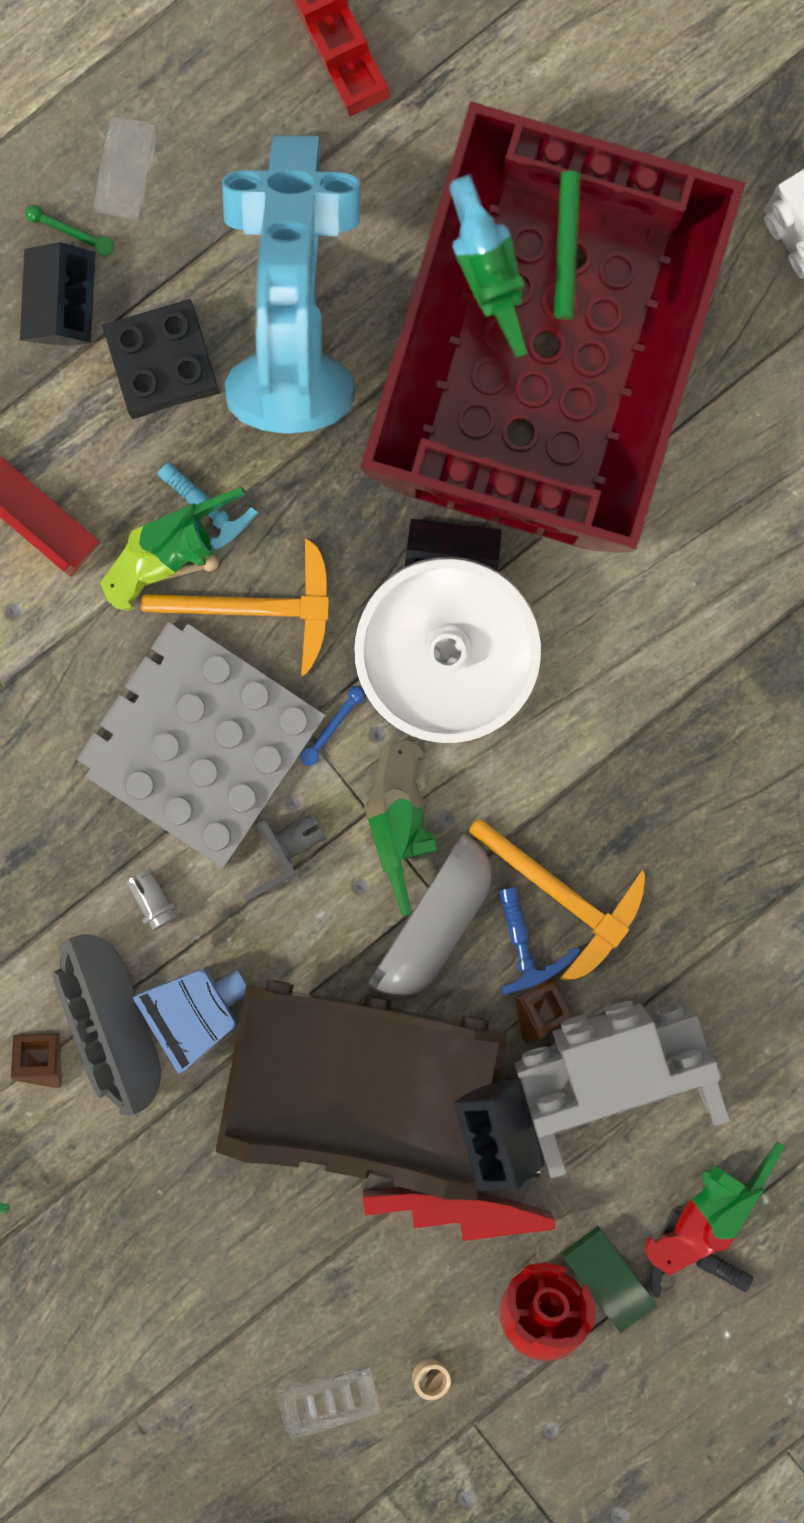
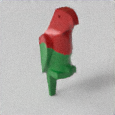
[644,1141,785,1276]

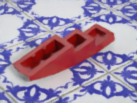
[292,0,391,117]
[363,1187,555,1241]

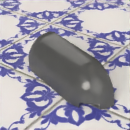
[53,934,161,1115]

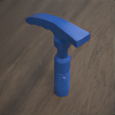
[499,886,580,994]

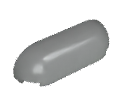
[366,832,492,999]

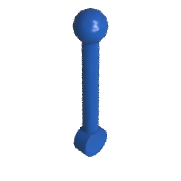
[300,686,366,766]

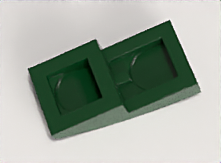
[561,1226,658,1333]

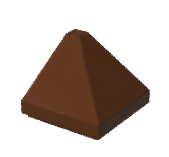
[516,978,573,1043]
[11,1033,62,1088]

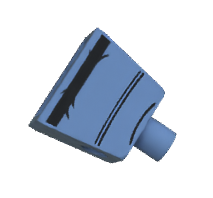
[133,967,249,1074]

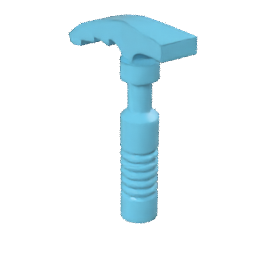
[157,462,259,551]

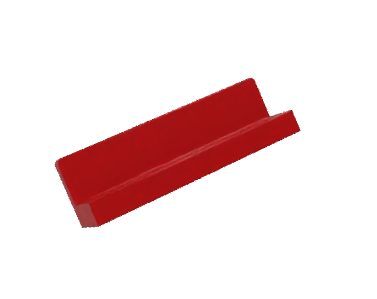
[0,456,101,577]

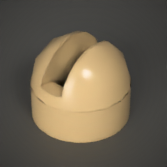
[412,1358,451,1400]

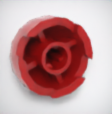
[499,1262,596,1361]

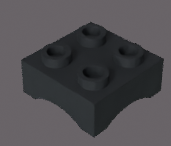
[102,298,220,419]

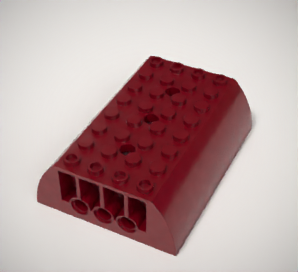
[360,101,746,553]

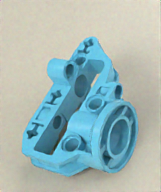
[222,135,360,434]

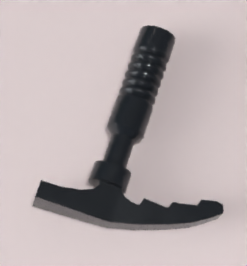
[651,1208,754,1298]

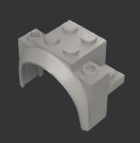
[514,1001,730,1178]

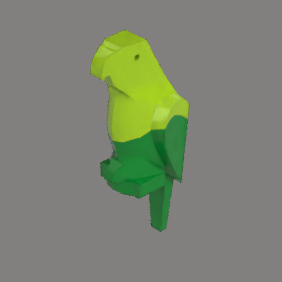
[100,487,246,611]

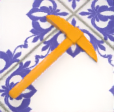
[140,539,329,677]
[469,819,645,980]

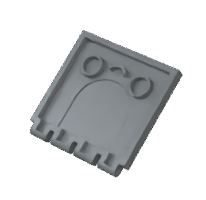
[76,622,326,868]

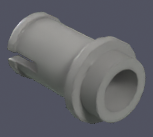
[125,868,177,931]

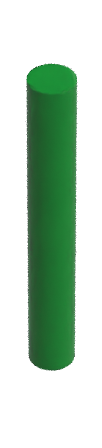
[555,171,580,320]

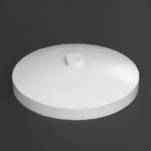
[355,557,541,743]

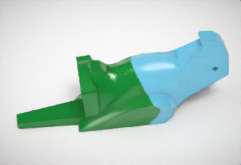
[450,175,527,358]

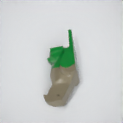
[364,740,437,916]

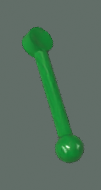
[25,205,114,257]

